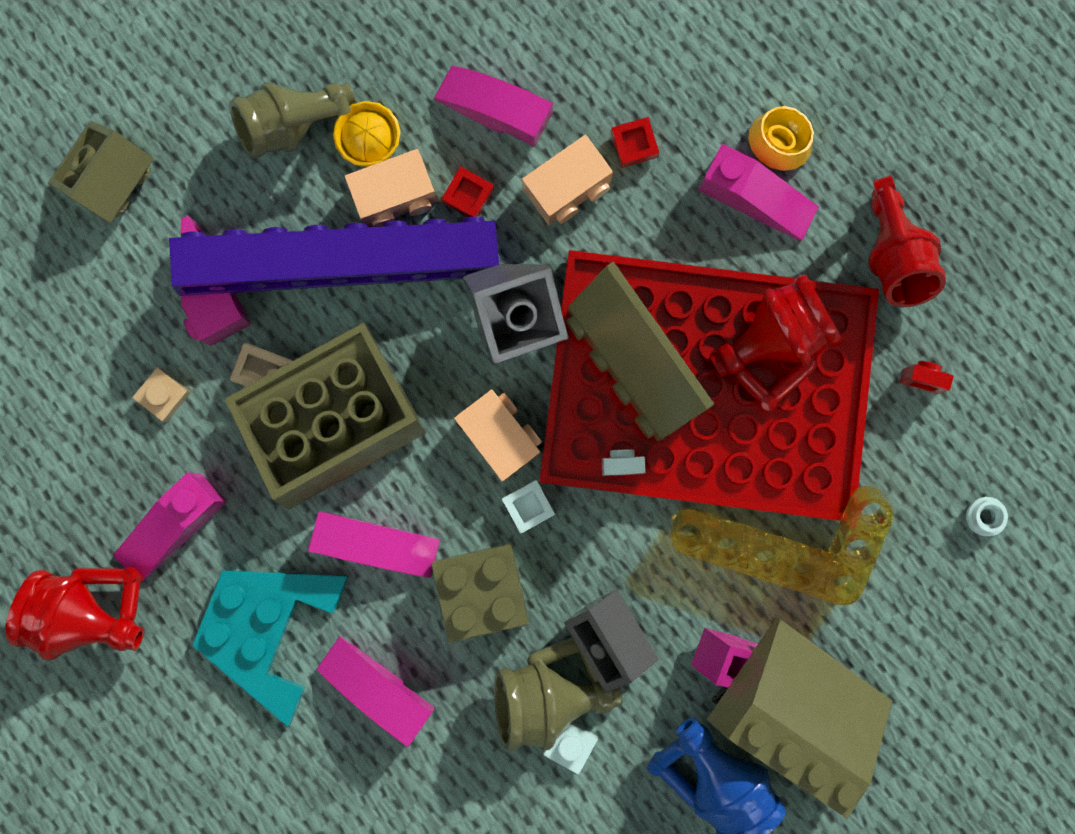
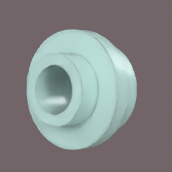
[966,497,1008,536]

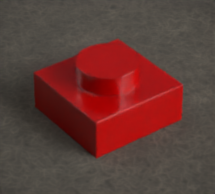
[610,117,659,168]
[441,166,495,217]
[899,361,954,394]

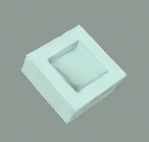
[601,450,645,476]
[502,480,555,534]
[543,722,598,775]

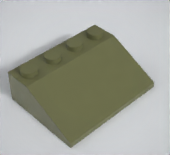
[566,262,714,442]
[224,322,426,510]
[707,617,892,819]

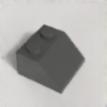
[463,264,568,364]

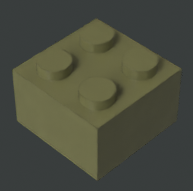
[431,543,529,643]

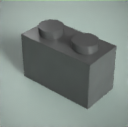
[564,590,659,693]

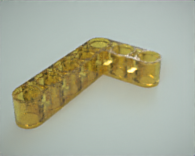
[671,486,894,606]

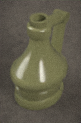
[229,82,355,158]
[494,637,622,750]

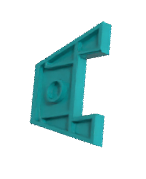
[192,570,349,727]

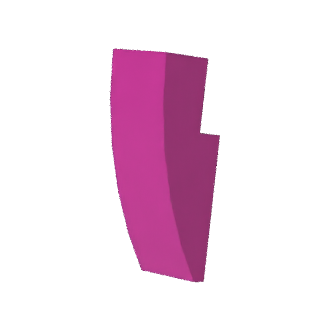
[434,65,553,147]
[308,511,440,578]
[316,636,435,747]

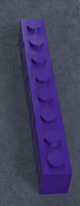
[169,217,499,296]

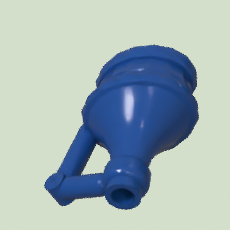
[647,718,786,834]

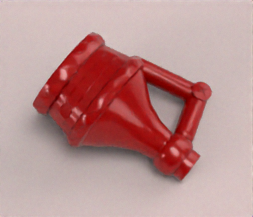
[868,175,946,308]
[710,274,843,411]
[5,567,144,661]

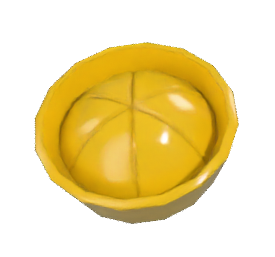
[333,101,400,167]
[748,106,814,171]

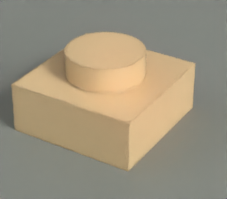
[132,367,191,423]

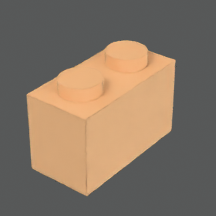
[522,134,613,225]
[344,149,438,227]
[454,389,542,482]

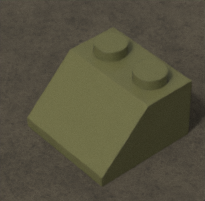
[48,121,154,223]

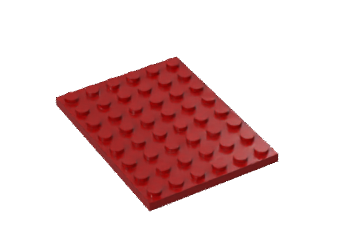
[539,250,879,523]

